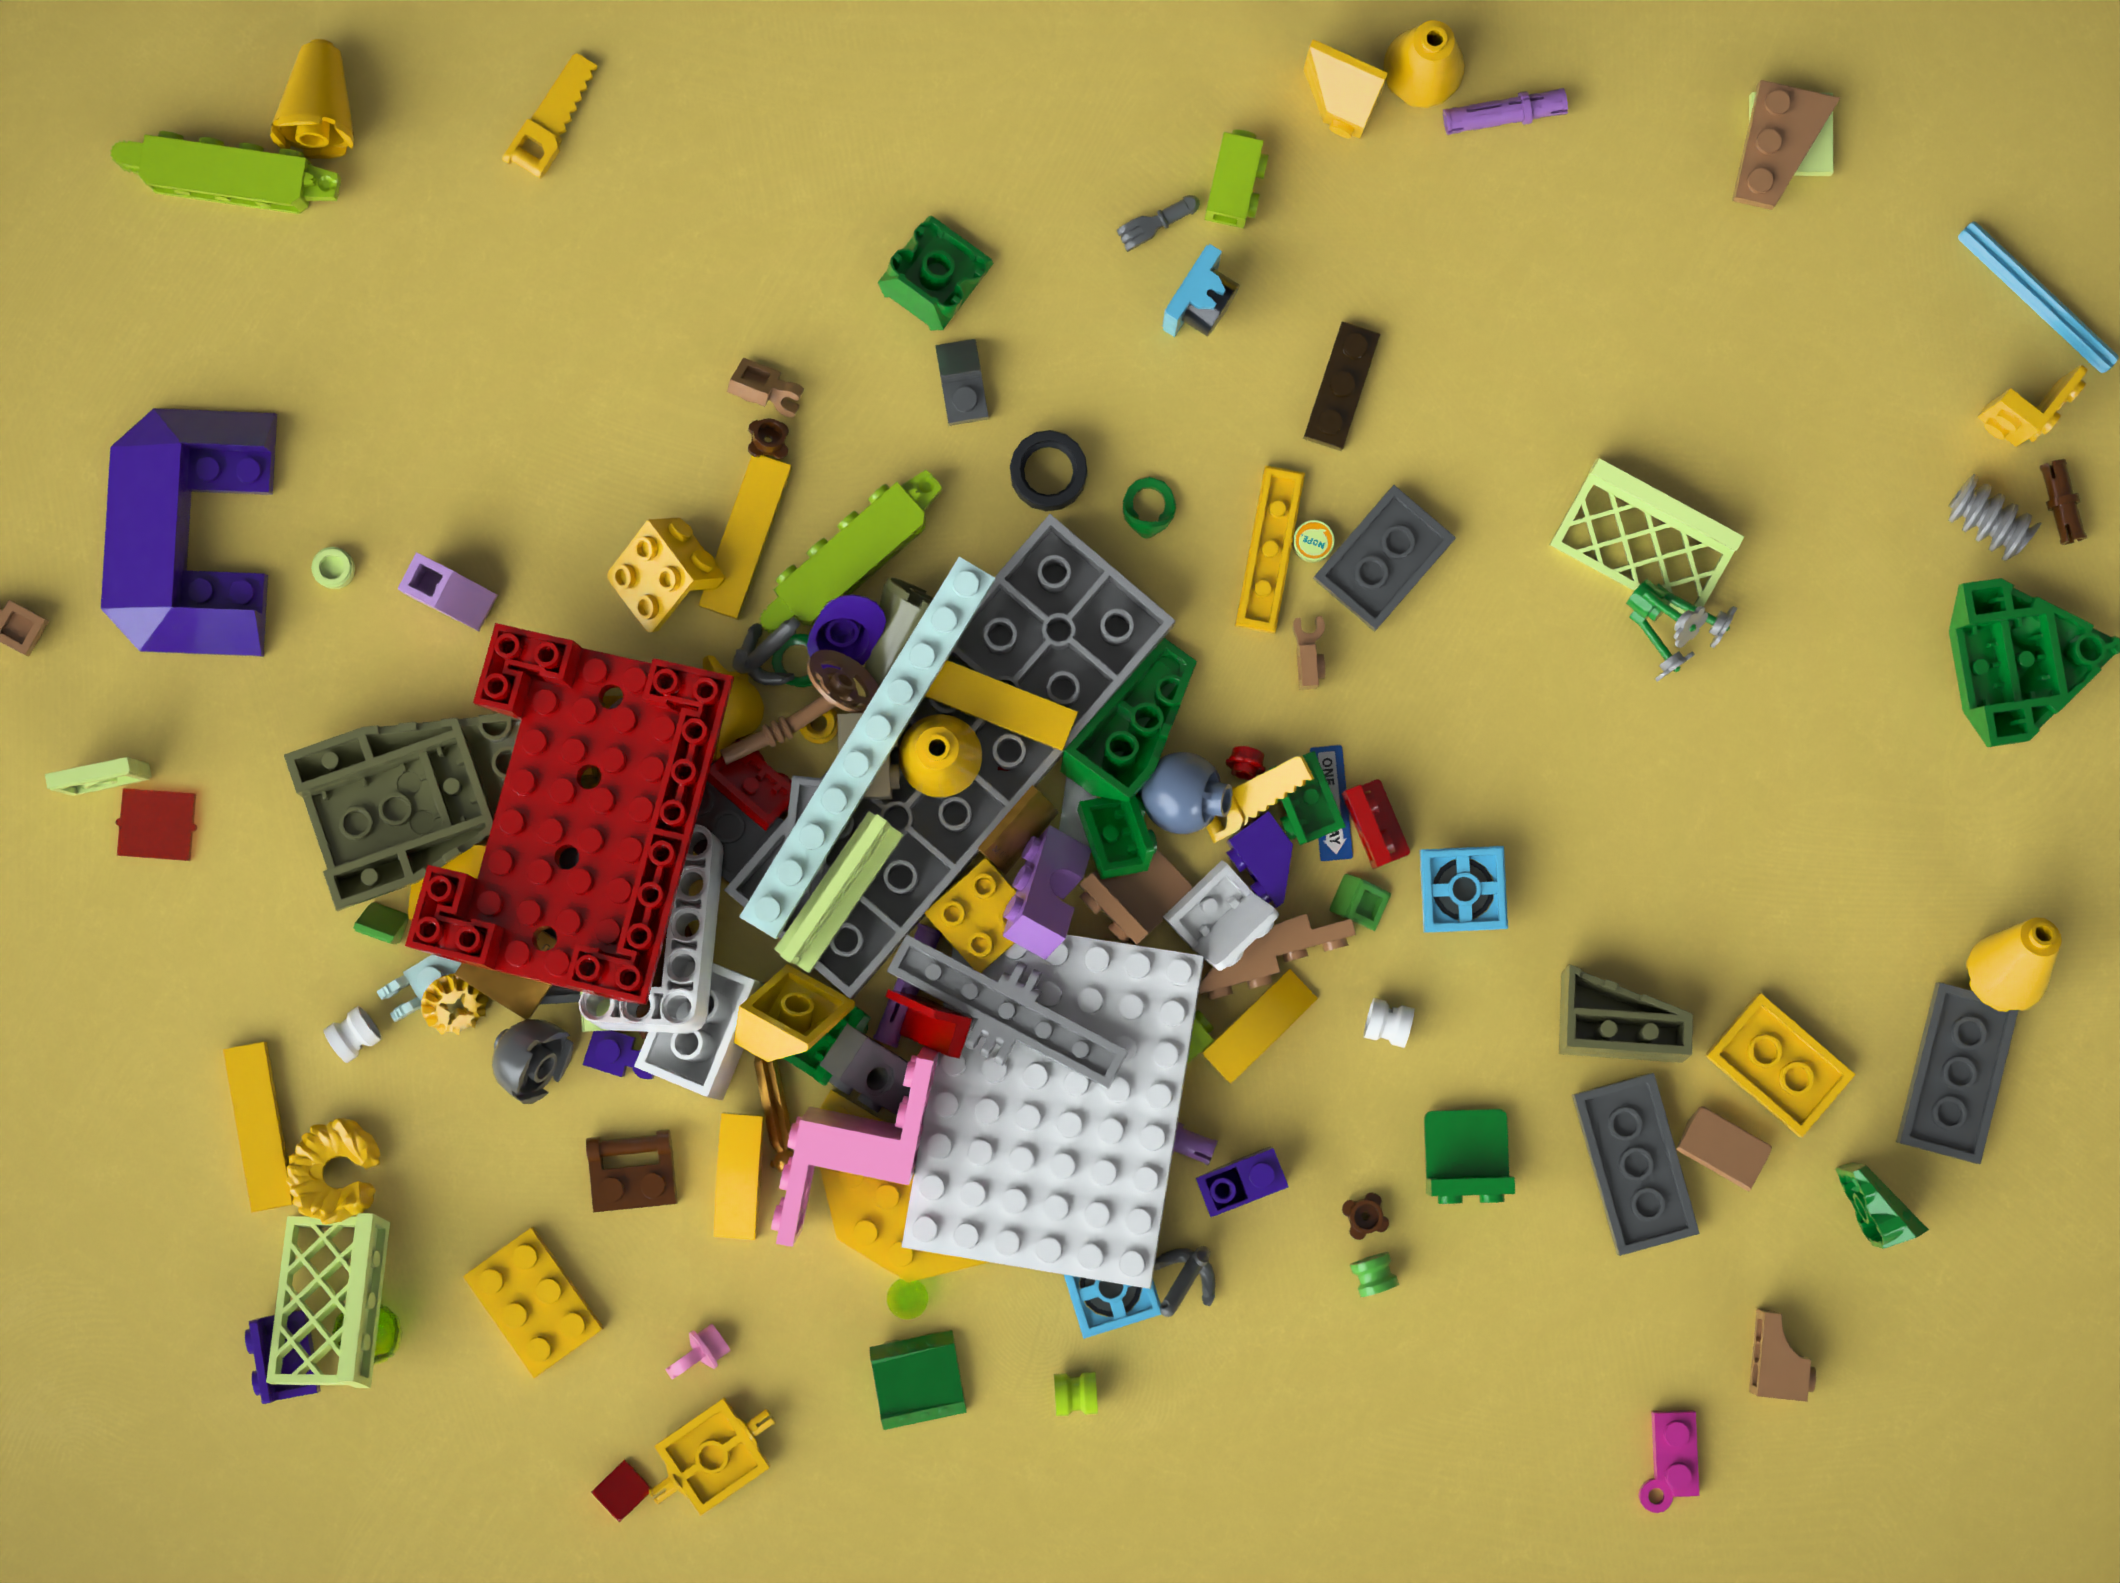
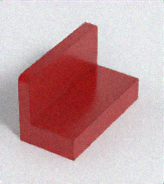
[885,989,972,1059]

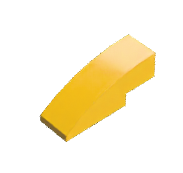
[1201,969,1318,1084]
[714,1112,765,1240]

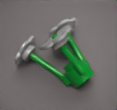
[1626,579,1737,682]

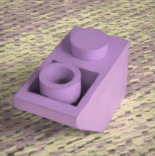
[397,552,498,631]

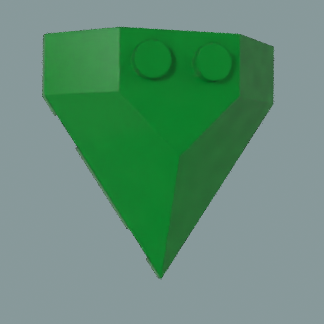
[1949,578,2120,747]

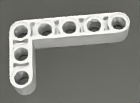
[579,824,724,1033]

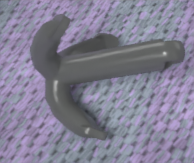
[732,617,800,686]
[1154,1246,1215,1317]

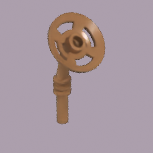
[719,650,879,765]

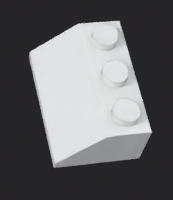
[634,961,765,1101]

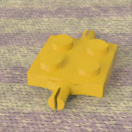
[649,1397,776,1516]

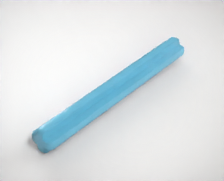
[1958,221,2119,373]

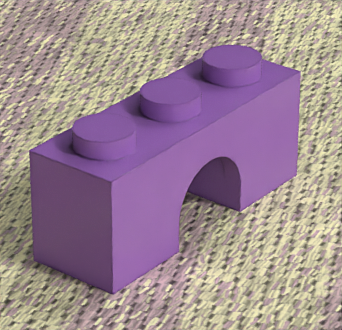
[1003,825,1091,960]

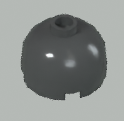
[492,1019,574,1104]

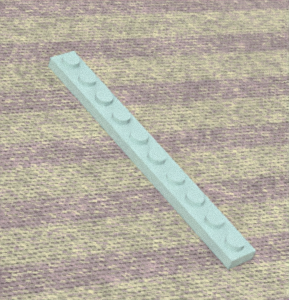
[739,556,995,939]

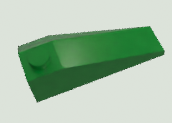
[1060,638,1197,802]

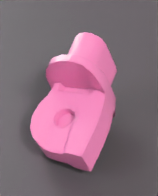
[665,1324,730,1379]

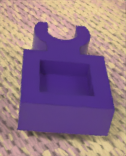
[582,1030,655,1079]

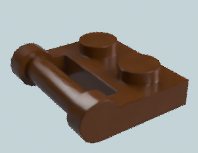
[586,1129,678,1213]

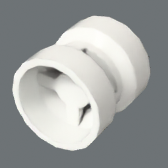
[1363,998,1414,1048]
[323,1006,382,1063]

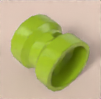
[1054,1372,1098,1416]

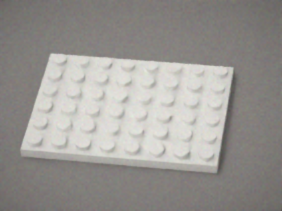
[902,935,1204,1289]

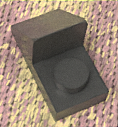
[935,339,989,426]

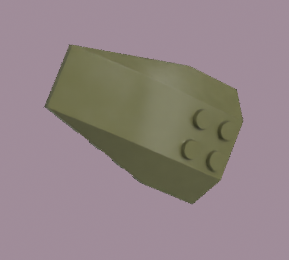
[284,713,521,911]

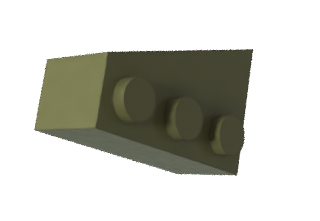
[1559,964,1693,1063]

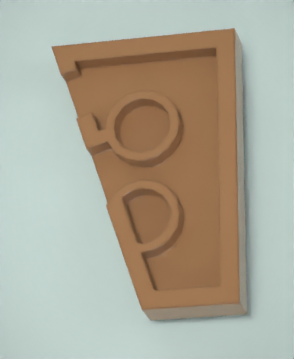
[1732,80,1840,210]

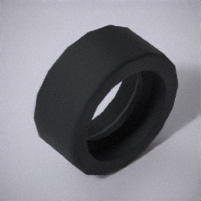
[1010,430,1087,512]

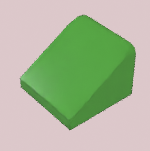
[1329,874,1391,931]
[353,903,409,944]

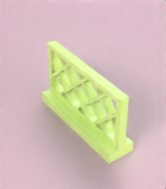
[1550,458,1744,614]
[774,811,904,973]
[266,1213,390,1388]

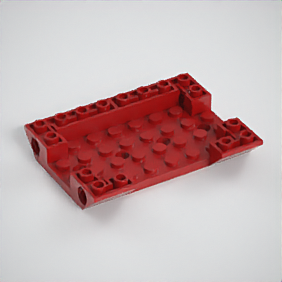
[405,623,734,1005]

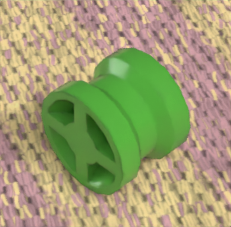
[1350,1252,1399,1297]

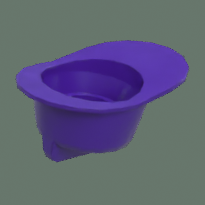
[807,594,886,670]

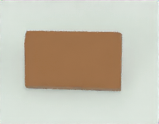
[1676,1107,1772,1192]

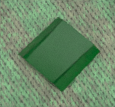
[878,215,994,331]
[1835,1163,1929,1249]
[869,1330,967,1430]

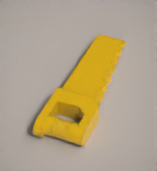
[503,53,598,179]
[1206,756,1314,843]

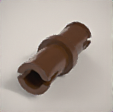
[2039,459,2087,545]

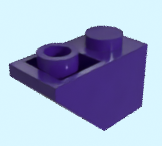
[1226,811,1293,908]
[1196,1146,1289,1217]

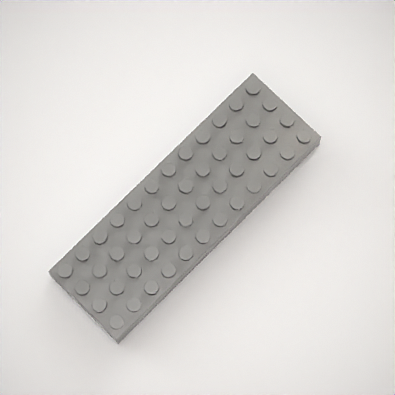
[724,514,1176,999]

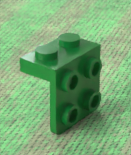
[1424,1109,1515,1204]

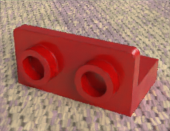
[707,739,792,831]
[1341,779,1410,869]

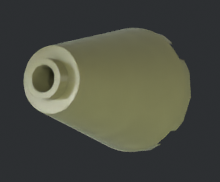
[864,577,933,687]

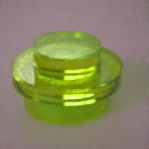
[887,1279,928,1320]

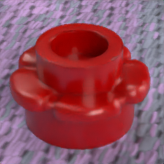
[1226,746,1266,780]

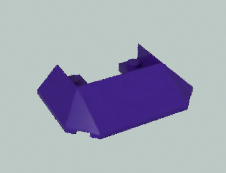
[101,408,277,657]

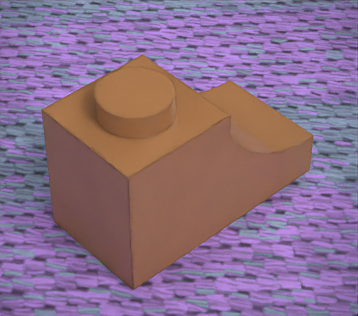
[1749,1309,1816,1402]

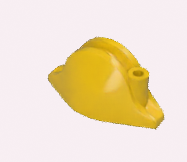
[703,655,764,763]

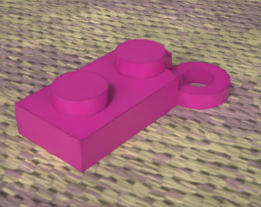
[1638,1410,1700,1513]

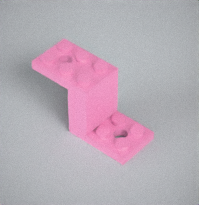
[771,1046,939,1247]

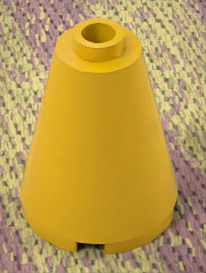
[1383,20,1464,108]
[270,39,354,159]
[899,714,982,797]
[1966,917,2062,1012]

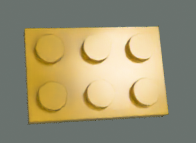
[1705,993,1856,1137]
[463,1227,604,1378]

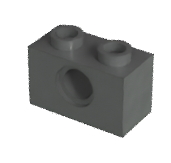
[820,1023,911,1115]

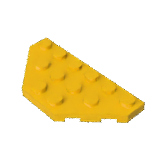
[820,1089,989,1283]

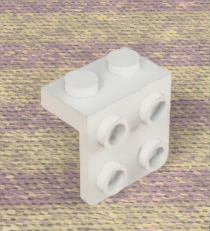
[1163,860,1279,971]

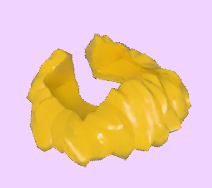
[286,1118,380,1225]

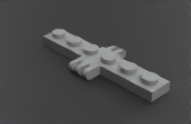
[887,934,1128,1089]

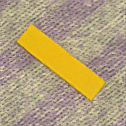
[698,455,792,620]
[1235,465,1305,634]
[925,660,1078,752]
[223,1042,294,1213]

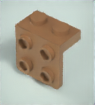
[1079,849,1192,945]

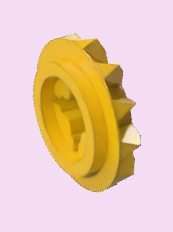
[421,973,488,1035]

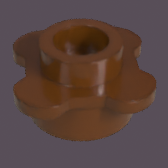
[748,418,789,459]
[1342,1193,1389,1240]

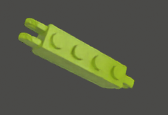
[110,131,341,214]
[759,470,943,634]

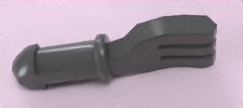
[1116,195,1200,252]

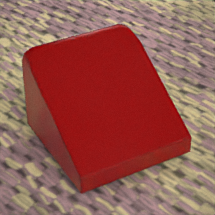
[591,1459,652,1522]

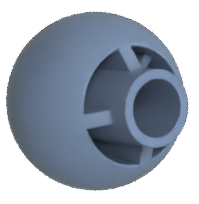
[1138,752,1233,834]

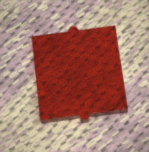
[116,788,197,861]

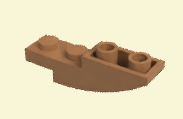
[1198,914,1356,1000]

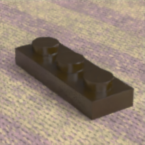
[1303,322,1380,451]

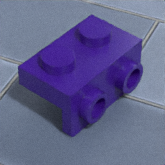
[245,1310,321,1404]

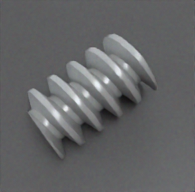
[1948,474,2042,561]

